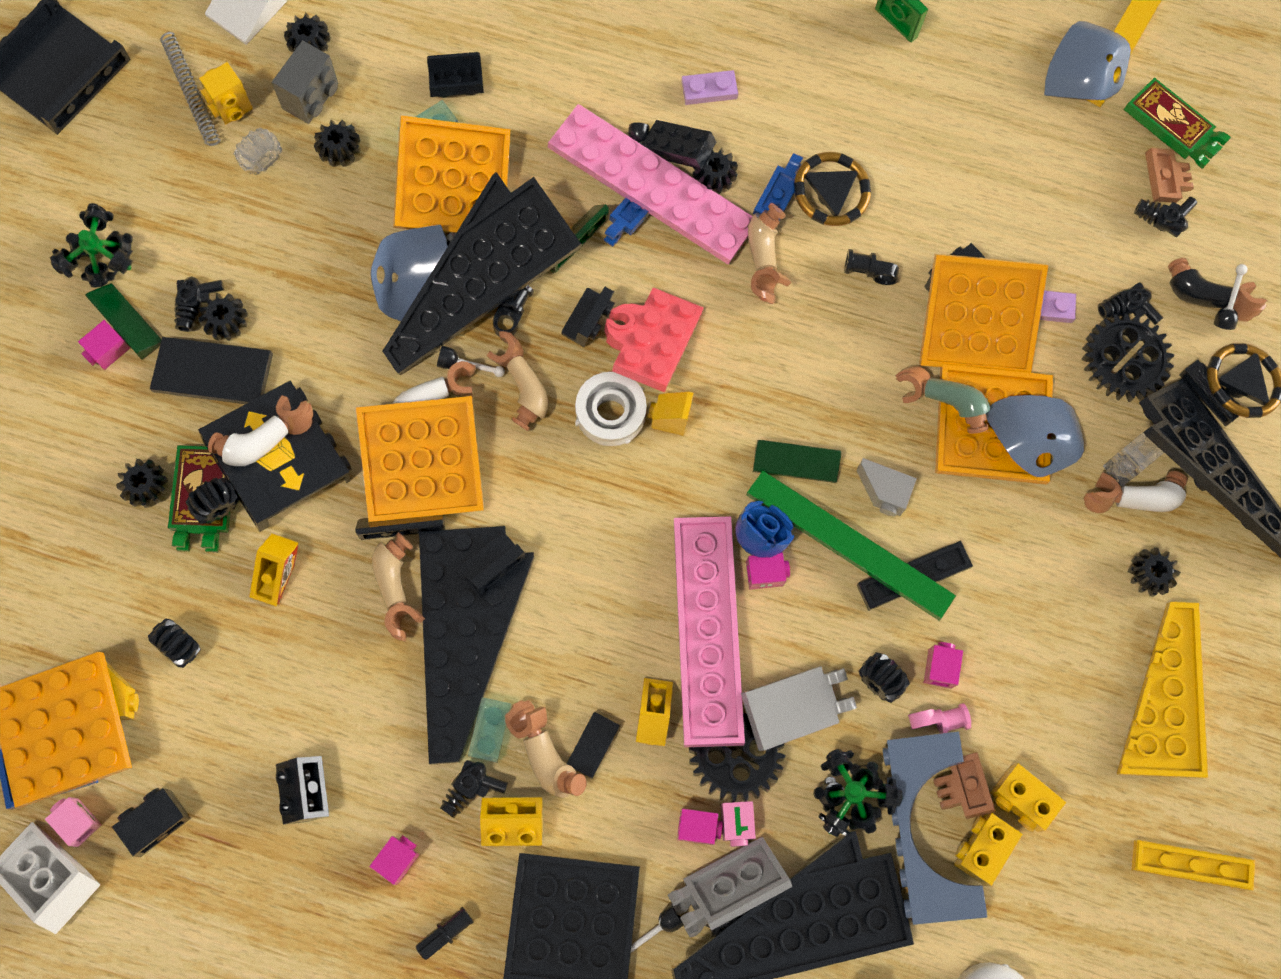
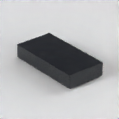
[566,712,620,779]

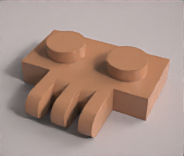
[1145,148,1194,203]
[933,752,996,819]

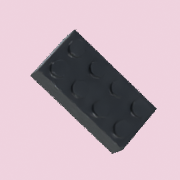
[641,120,717,169]

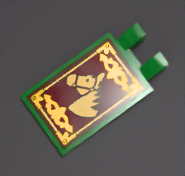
[1123,77,1231,169]
[168,445,231,553]

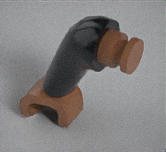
[1168,258,1268,321]

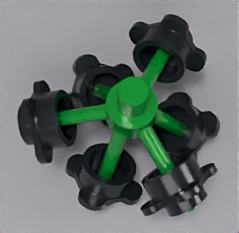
[50,203,133,288]
[813,749,903,837]

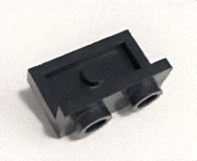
[427,52,484,98]
[561,286,615,347]

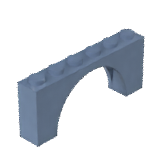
[883,732,987,925]

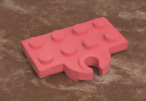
[605,287,704,393]

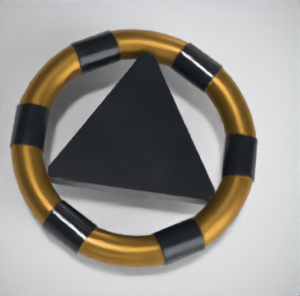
[794,152,871,226]
[1207,343,1281,418]

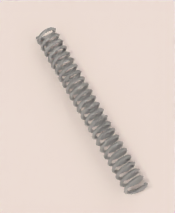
[160,32,221,146]

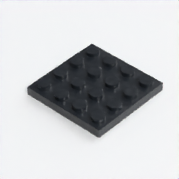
[503,853,640,979]

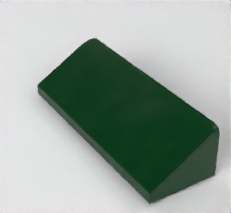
[550,204,609,274]
[85,283,161,360]
[753,440,841,483]

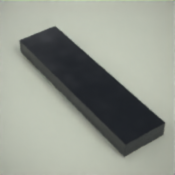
[857,541,973,611]

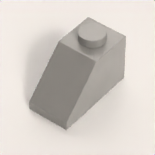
[856,458,917,516]

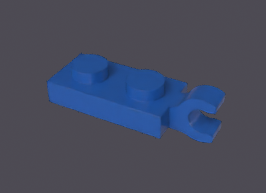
[753,153,803,221]
[604,198,650,247]

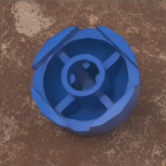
[735,501,794,558]

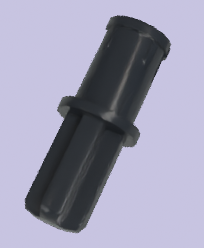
[416,907,474,960]

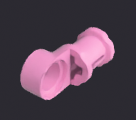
[908,703,971,734]

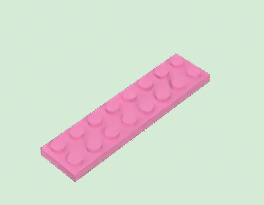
[548,104,752,265]
[674,516,745,747]

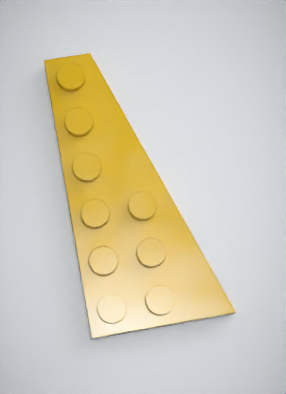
[1116,602,1208,779]

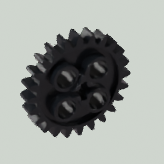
[1082,313,1174,402]
[689,713,786,803]

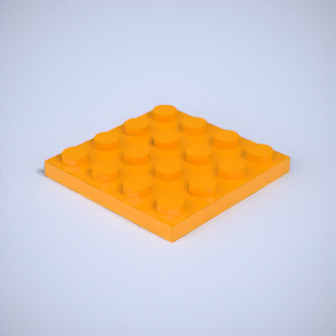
[393,115,510,234]
[919,254,1048,373]
[935,364,1053,485]
[356,396,484,522]
[0,652,132,808]

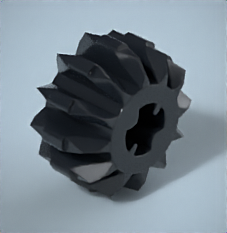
[284,12,331,52]
[314,120,361,167]
[692,148,738,194]
[199,293,248,341]
[116,458,168,508]
[186,478,239,524]
[1128,547,1181,597]
[148,618,200,668]
[859,652,910,703]

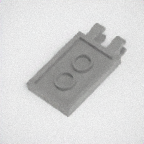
[741,666,857,751]
[668,837,792,938]

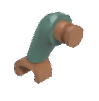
[895,366,990,434]

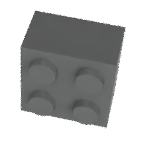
[272,40,338,124]

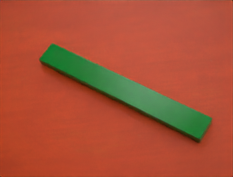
[746,470,956,621]

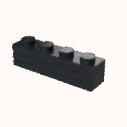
[1179,360,1240,427]

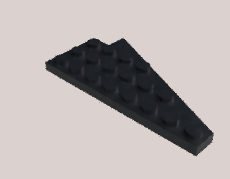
[382,172,583,375]
[1138,377,1281,558]
[419,526,534,765]
[671,831,914,979]

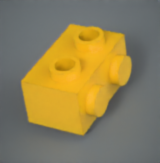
[199,62,253,125]
[990,763,1067,832]
[480,797,543,846]
[954,813,1023,886]

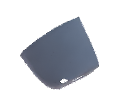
[1044,21,1131,100]
[371,225,448,321]
[986,395,1084,477]

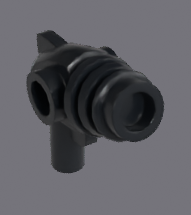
[1134,197,1197,237]
[174,276,224,332]
[1098,282,1163,325]
[440,760,508,818]

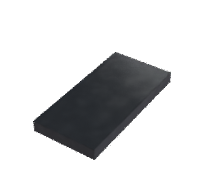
[150,337,273,404]

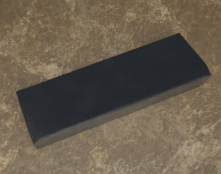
[355,515,446,540]

